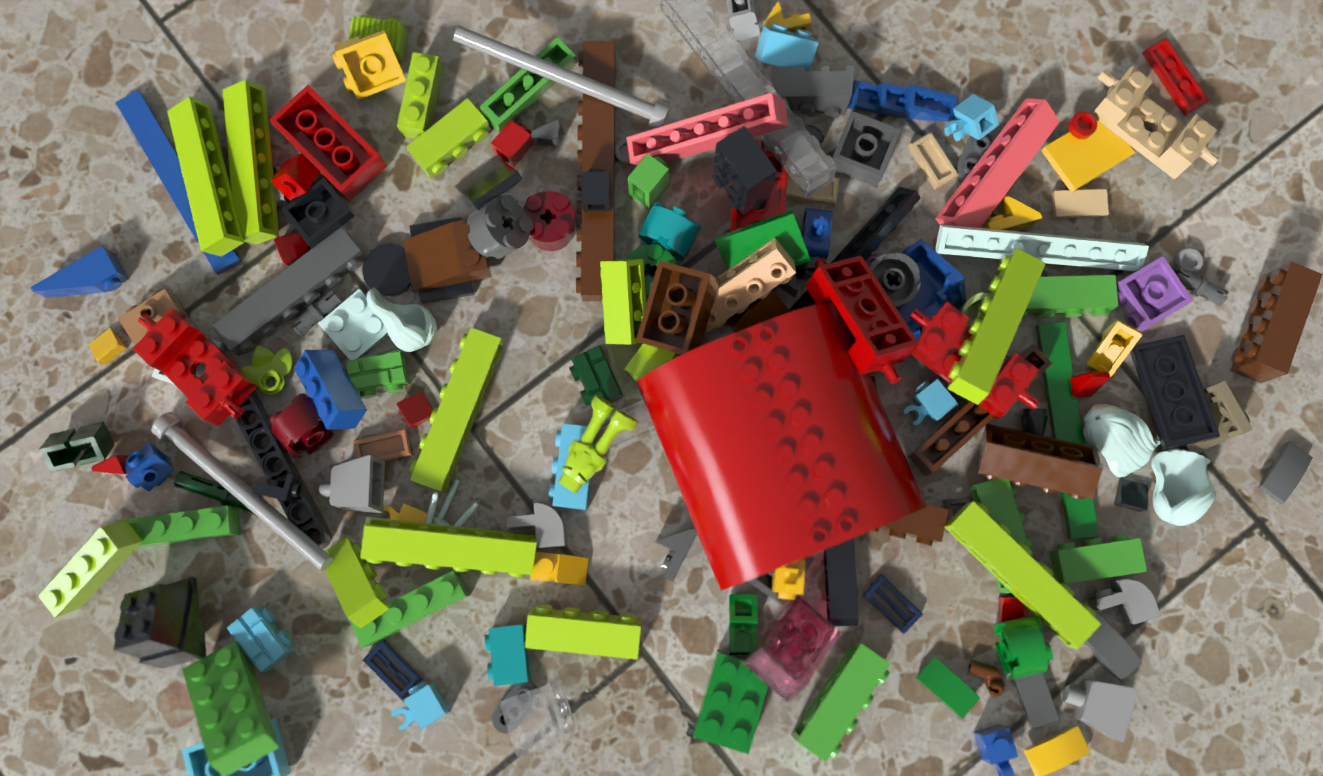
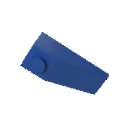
[31,246,129,298]

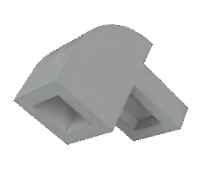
[507,503,567,549]
[1087,579,1161,624]

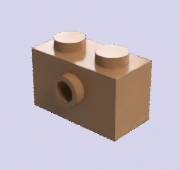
[118,289,190,345]

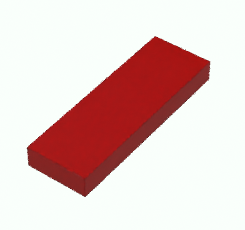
[1141,38,1210,116]

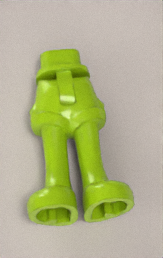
[558,395,639,493]

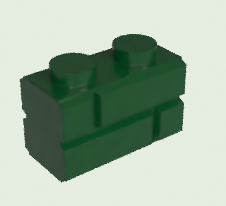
[569,345,623,406]

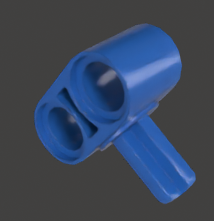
[802,208,833,260]

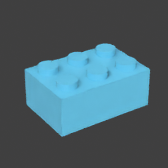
[181,718,291,776]

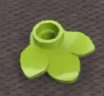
[240,345,293,396]

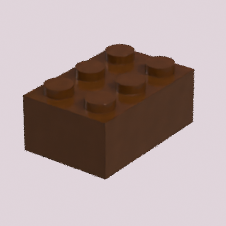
[636,261,720,355]

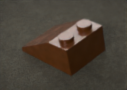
[403,219,492,292]

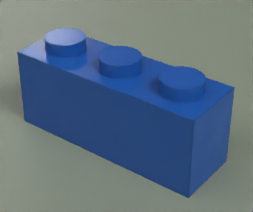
[294,350,367,430]

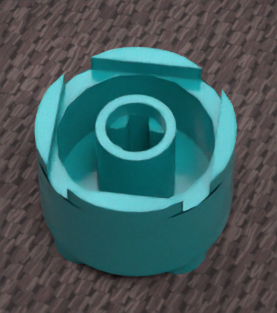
[638,202,702,261]

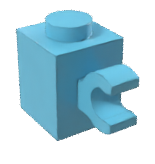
[944,94,999,141]
[901,379,958,427]
[391,681,450,730]

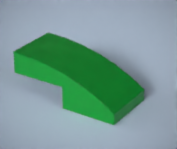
[729,594,758,655]
[916,657,980,720]

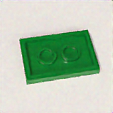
[715,210,811,270]

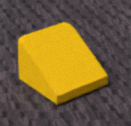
[88,328,127,365]

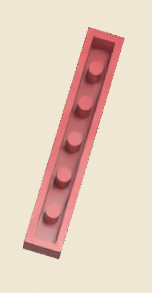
[626,93,789,165]
[935,98,1060,228]

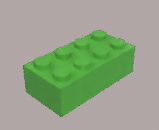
[182,641,280,776]
[791,641,890,762]

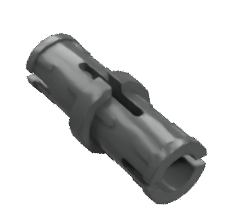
[1174,267,1229,306]
[290,289,343,337]

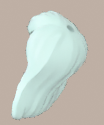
[367,288,437,352]
[1083,404,1160,477]
[1151,448,1216,526]

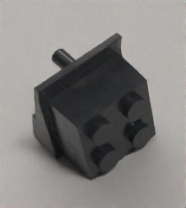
[113,577,206,668]

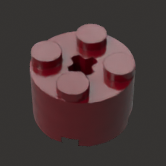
[523,191,577,251]
[270,393,334,458]

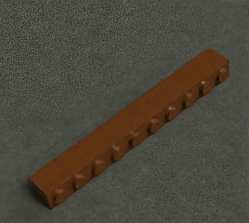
[576,41,615,301]

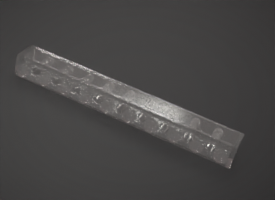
[660,0,837,197]

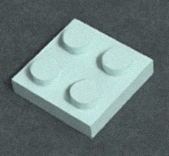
[318,289,389,360]

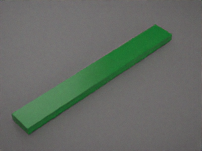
[1036,322,1099,539]

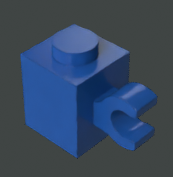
[973,725,1019,776]

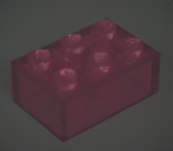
[743,595,841,702]

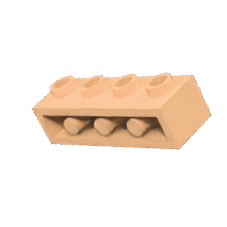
[705,237,796,333]

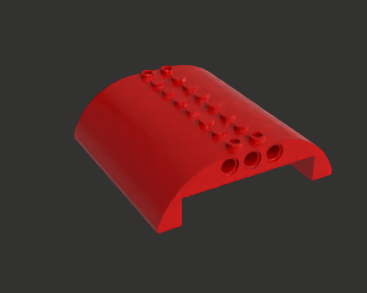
[637,302,927,591]

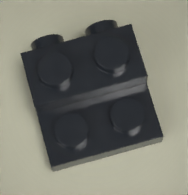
[281,177,355,249]

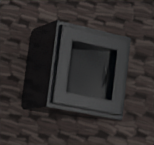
[1114,478,1148,512]

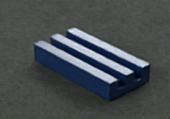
[862,575,923,634]
[362,639,423,700]

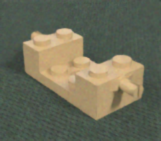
[1092,66,1220,179]

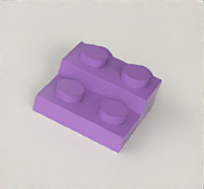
[1116,256,1194,332]

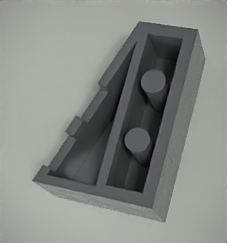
[769,65,855,118]

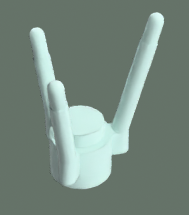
[425,479,478,527]

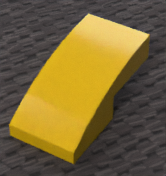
[1023,726,1091,776]

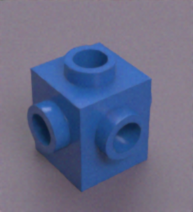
[124,442,174,492]

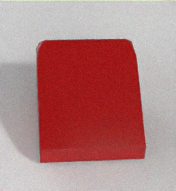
[273,233,310,267]
[1070,372,1110,398]
[396,391,434,428]
[91,455,129,474]
[998,597,1030,622]

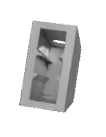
[319,455,385,513]
[1063,679,1139,742]

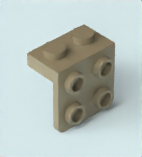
[1184,380,1253,454]

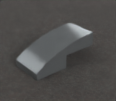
[1258,441,1313,504]

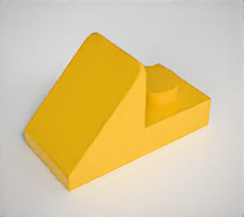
[758,1,812,42]
[984,196,1042,231]
[1087,320,1143,378]
[530,551,589,586]

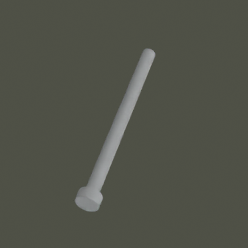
[453,25,670,128]
[151,412,333,571]

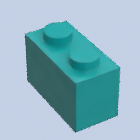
[485,624,531,686]

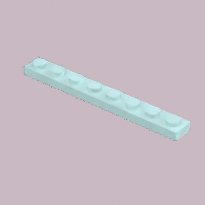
[935,224,1149,271]

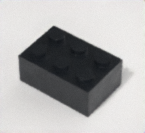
[712,125,777,215]

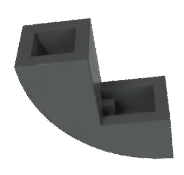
[1081,603,1142,682]

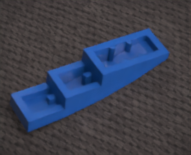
[848,80,957,122]

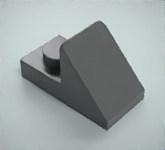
[655,528,696,582]

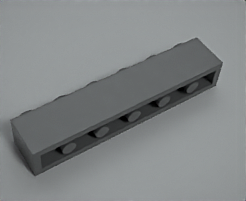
[211,227,366,356]

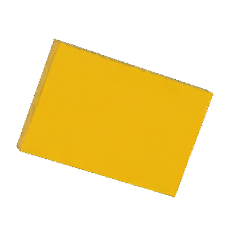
[1041,119,1135,193]

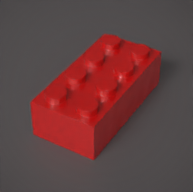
[269,85,387,202]

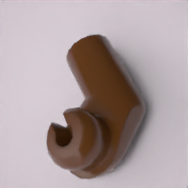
[968,660,1005,696]

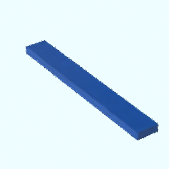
[115,90,242,275]

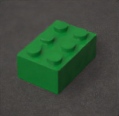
[693,651,773,755]

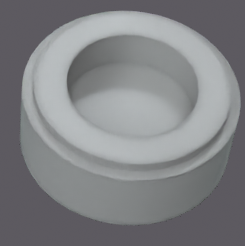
[614,138,634,166]
[1173,247,1203,274]

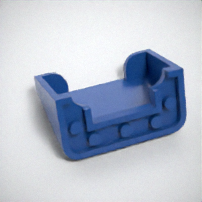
[862,239,966,339]

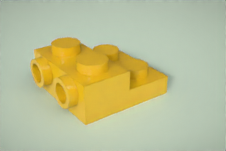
[332,30,406,100]

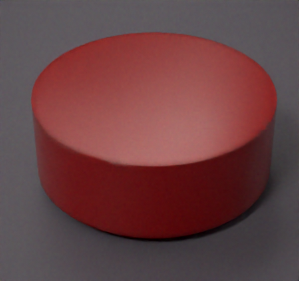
[1068,111,1097,139]

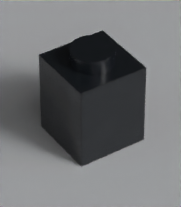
[582,168,611,212]

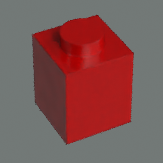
[491,119,534,167]
[271,153,320,200]

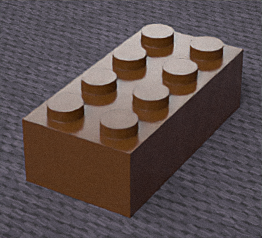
[1230,261,1323,383]
[978,423,1103,499]

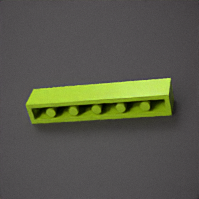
[223,80,279,245]
[167,96,244,256]
[947,248,1046,405]
[409,327,505,494]
[944,501,1101,649]
[360,517,537,577]

